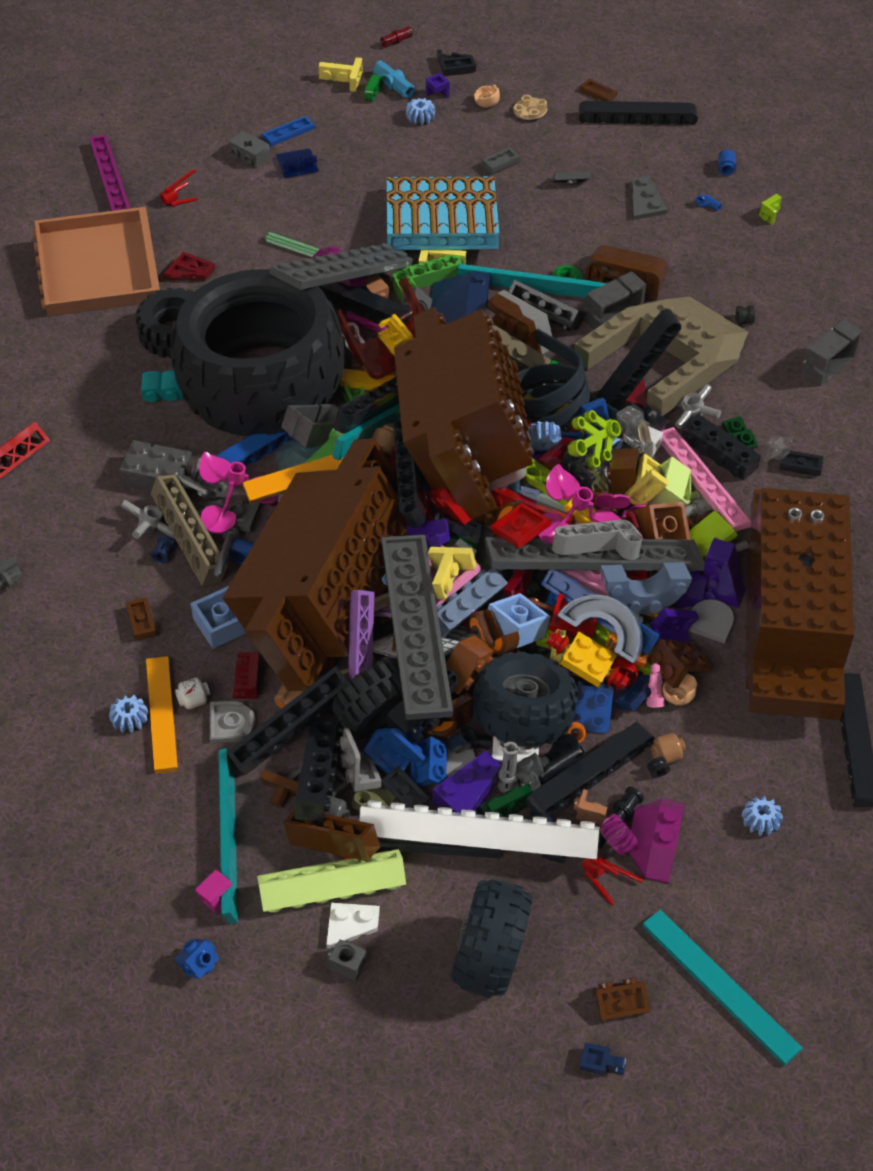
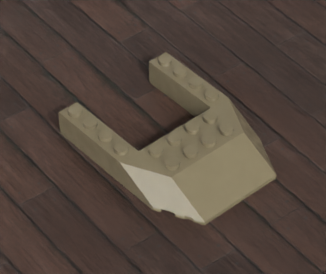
[574,297,748,416]

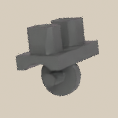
[0,557,23,590]

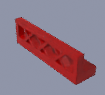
[0,421,50,479]

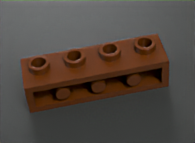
[283,810,380,862]

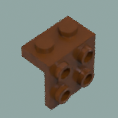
[647,639,713,688]

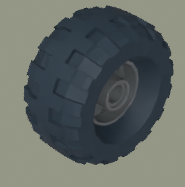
[472,652,578,747]
[450,878,533,998]

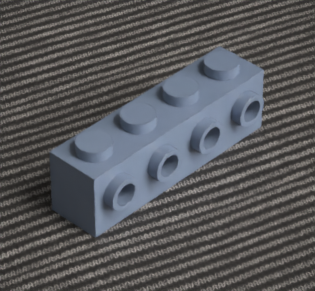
[437,569,508,639]

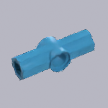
[373,60,415,99]

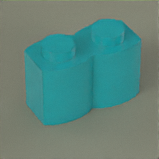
[141,370,183,402]

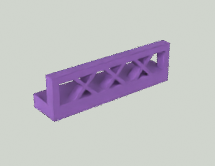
[348,590,374,681]

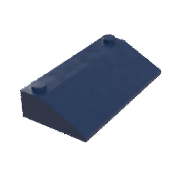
[431,272,490,325]

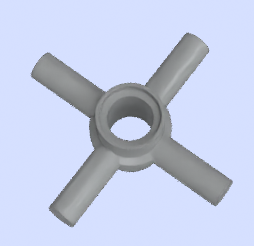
[675,384,721,429]
[121,500,175,539]

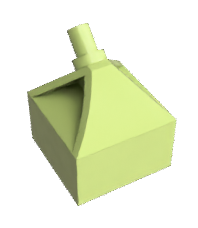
[646,457,699,506]

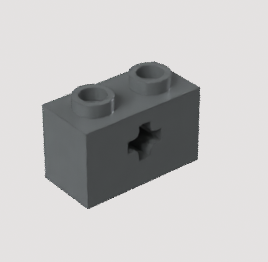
[229,131,270,168]

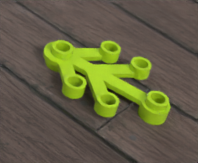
[568,410,621,469]

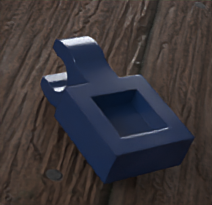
[580,1042,626,1076]

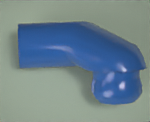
[695,194,722,211]

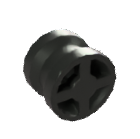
[735,305,755,325]

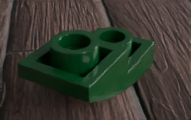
[721,416,758,449]

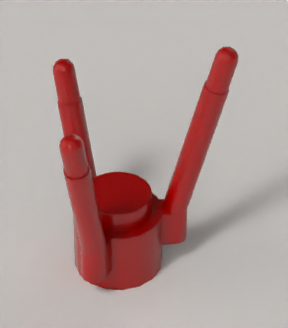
[159,169,198,207]
[582,855,643,905]

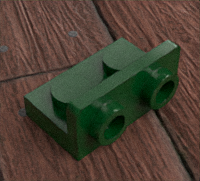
[480,784,532,818]

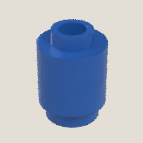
[718,150,736,176]

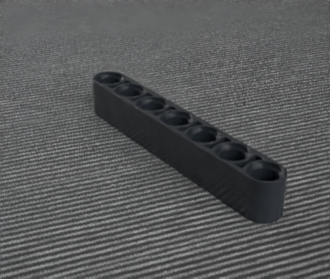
[578,101,698,125]
[318,281,414,327]
[595,309,681,410]
[334,376,399,434]
[393,418,426,529]
[840,673,873,807]
[525,722,655,818]

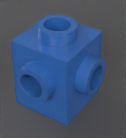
[174,938,220,979]

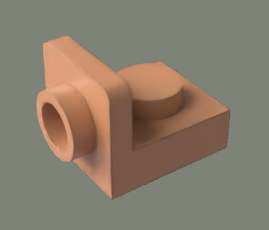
[573,789,607,825]

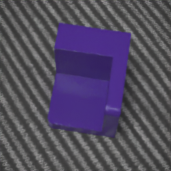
[426,73,450,99]

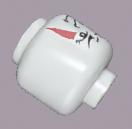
[175,677,210,710]

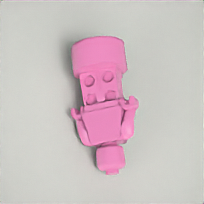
[647,663,665,708]

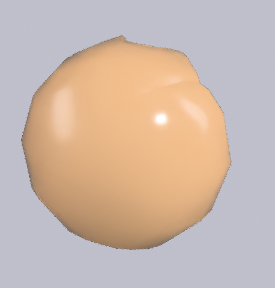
[474,85,500,108]
[662,673,698,706]

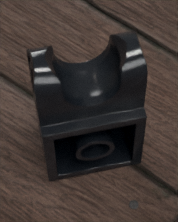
[387,669,459,745]

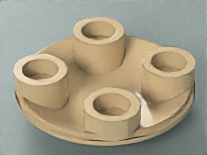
[513,95,548,120]

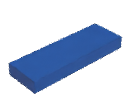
[261,116,315,147]

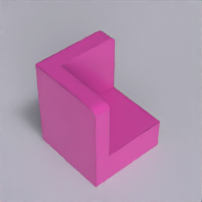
[195,870,232,915]

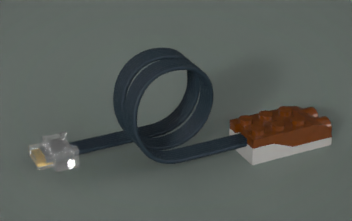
[488,290,654,449]

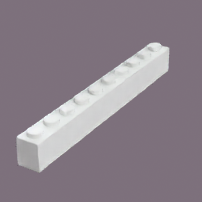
[359,800,600,859]

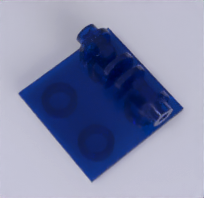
[276,148,319,178]

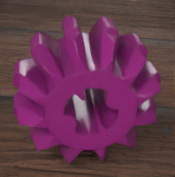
[599,814,638,855]

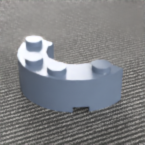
[600,562,692,614]
[557,594,643,663]

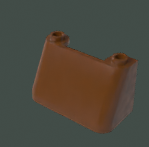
[585,245,668,301]

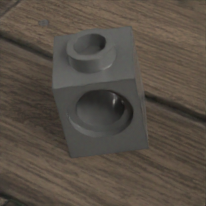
[327,939,367,981]

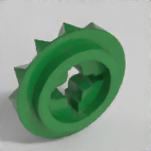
[553,265,582,280]

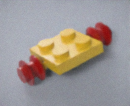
[546,630,630,691]

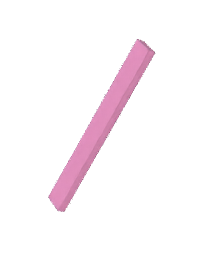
[660,427,751,532]

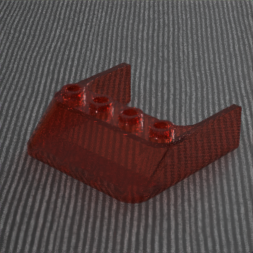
[336,277,424,380]

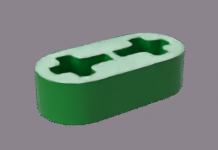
[364,74,382,101]

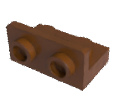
[592,977,651,1020]

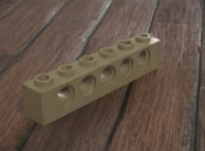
[151,474,228,586]

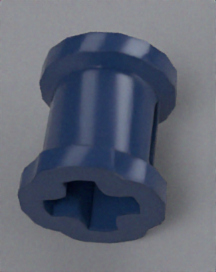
[150,536,176,563]

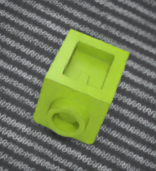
[759,194,782,224]

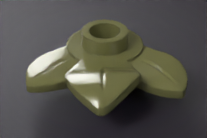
[352,788,396,812]

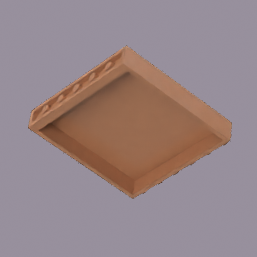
[32,207,160,316]

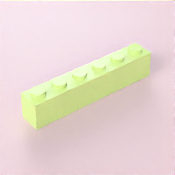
[257,849,406,912]

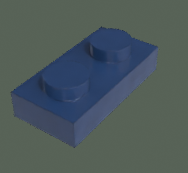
[614,674,651,712]

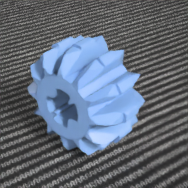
[406,97,435,126]
[528,421,562,452]
[109,695,148,733]
[742,796,783,837]

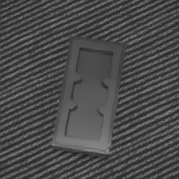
[481,147,520,174]
[553,171,591,184]

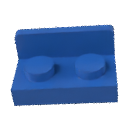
[410,737,447,788]

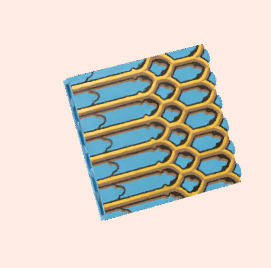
[387,177,499,250]

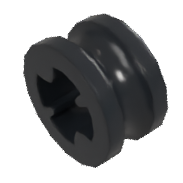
[647,757,671,779]

